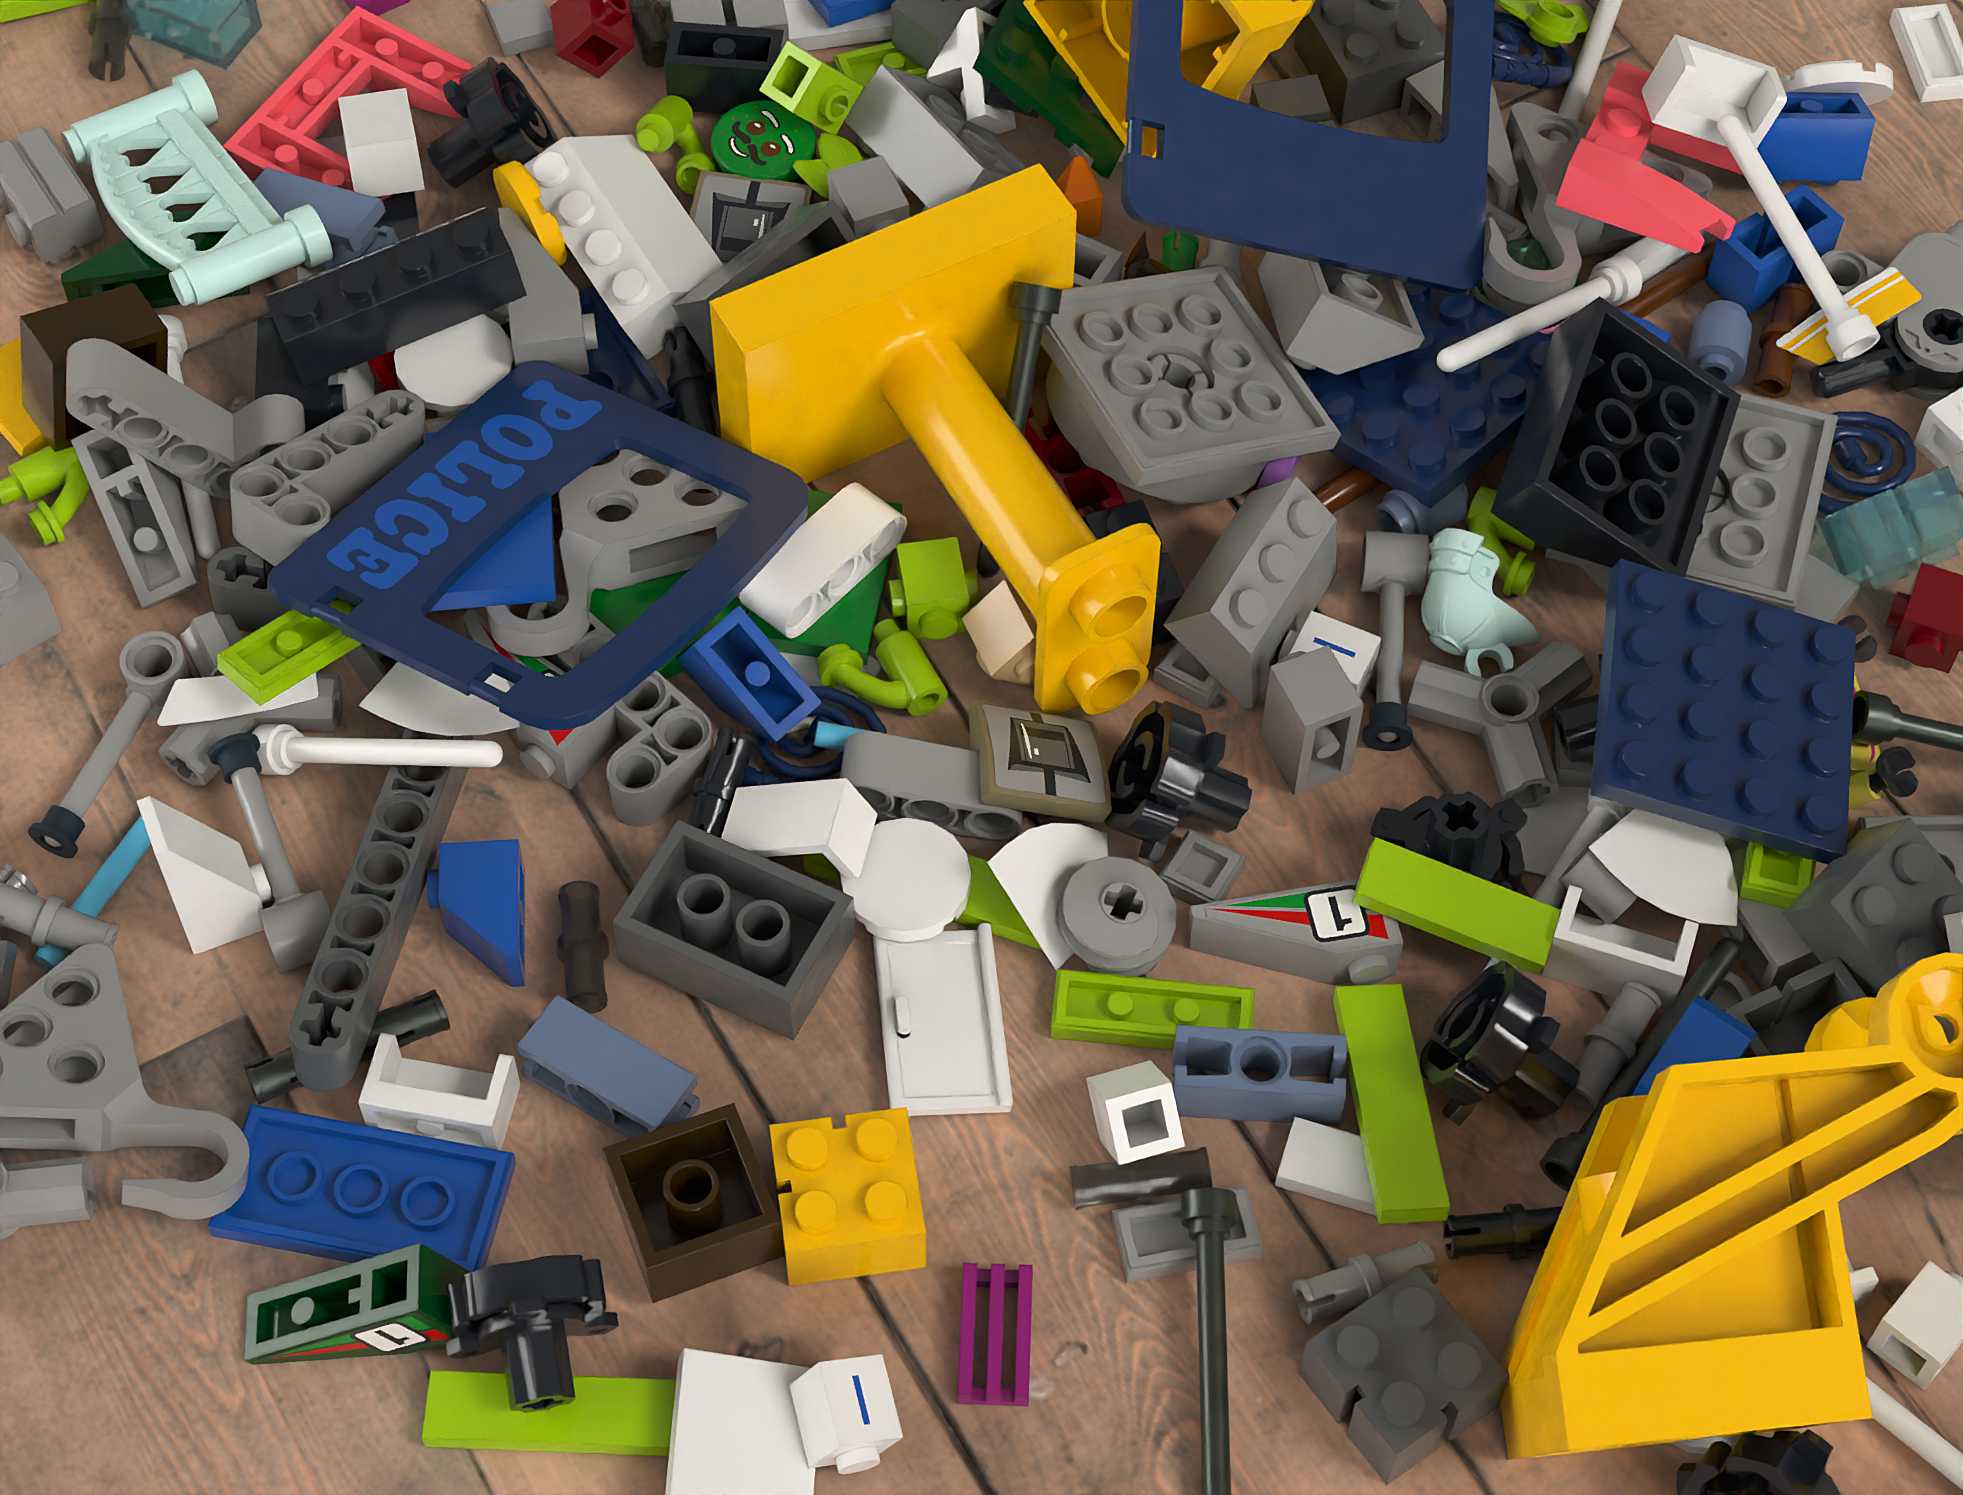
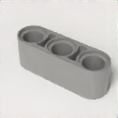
[840,731,1023,841]

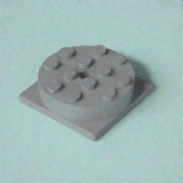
[1041,265,1341,505]
[1545,391,1838,612]

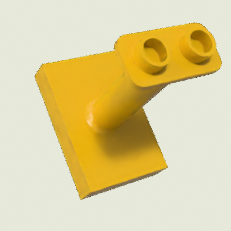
[709,163,1161,715]

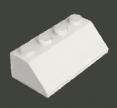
[523,135,724,360]

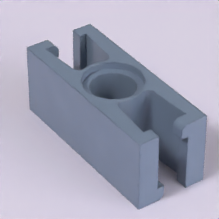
[253,167,398,269]
[517,995,700,1139]
[1172,1025,1346,1126]

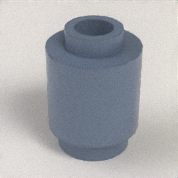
[1687,300,1752,386]
[1375,482,1469,539]

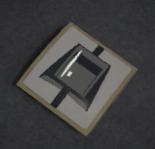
[690,170,814,265]
[969,701,1112,823]

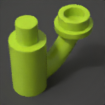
[636,95,718,195]
[0,445,90,546]
[1466,485,1538,597]
[816,619,948,716]

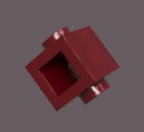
[550,0,635,79]
[1885,562,1963,673]

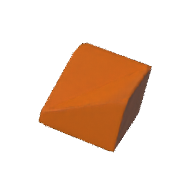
[1055,156,1103,238]

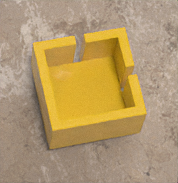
[769,1107,926,1286]

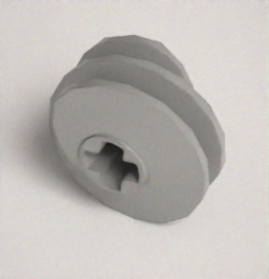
[1057,856,1177,977]

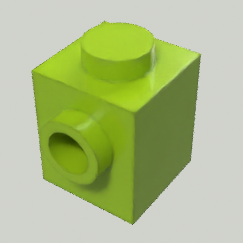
[759,41,864,135]
[888,537,979,640]

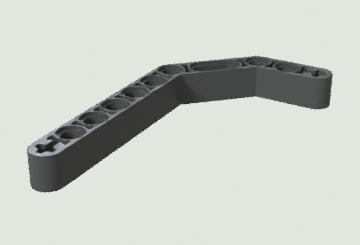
[206,547,473,1092]

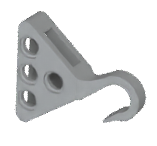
[1482,102,1712,305]
[486,449,749,657]
[0,943,250,1220]

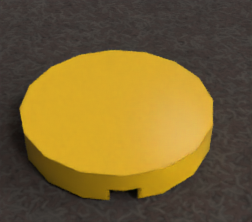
[493,161,567,267]

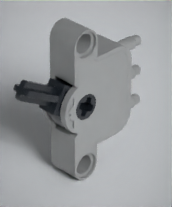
[1809,219,1963,402]

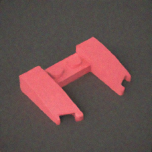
[222,6,473,200]
[1555,61,1743,254]

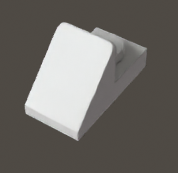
[926,7,1016,134]

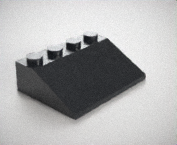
[1490,296,1741,578]

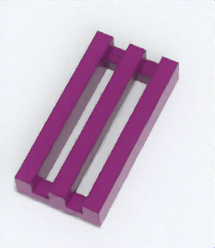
[958,1262,1033,1406]

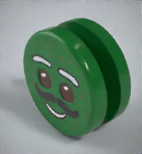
[711,100,817,184]

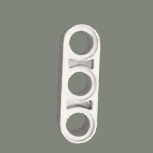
[739,482,907,639]

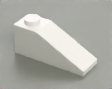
[137,796,274,955]

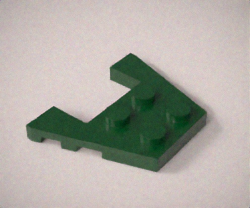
[973,0,1125,179]

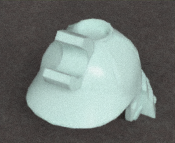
[1421,528,1540,677]

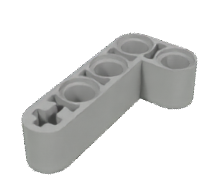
[66,338,305,502]
[230,390,425,566]
[527,594,714,827]

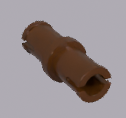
[1752,283,1814,398]

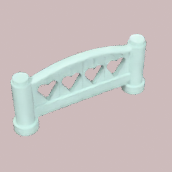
[61,69,333,306]

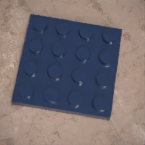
[1290,281,1552,509]
[1590,559,1856,865]

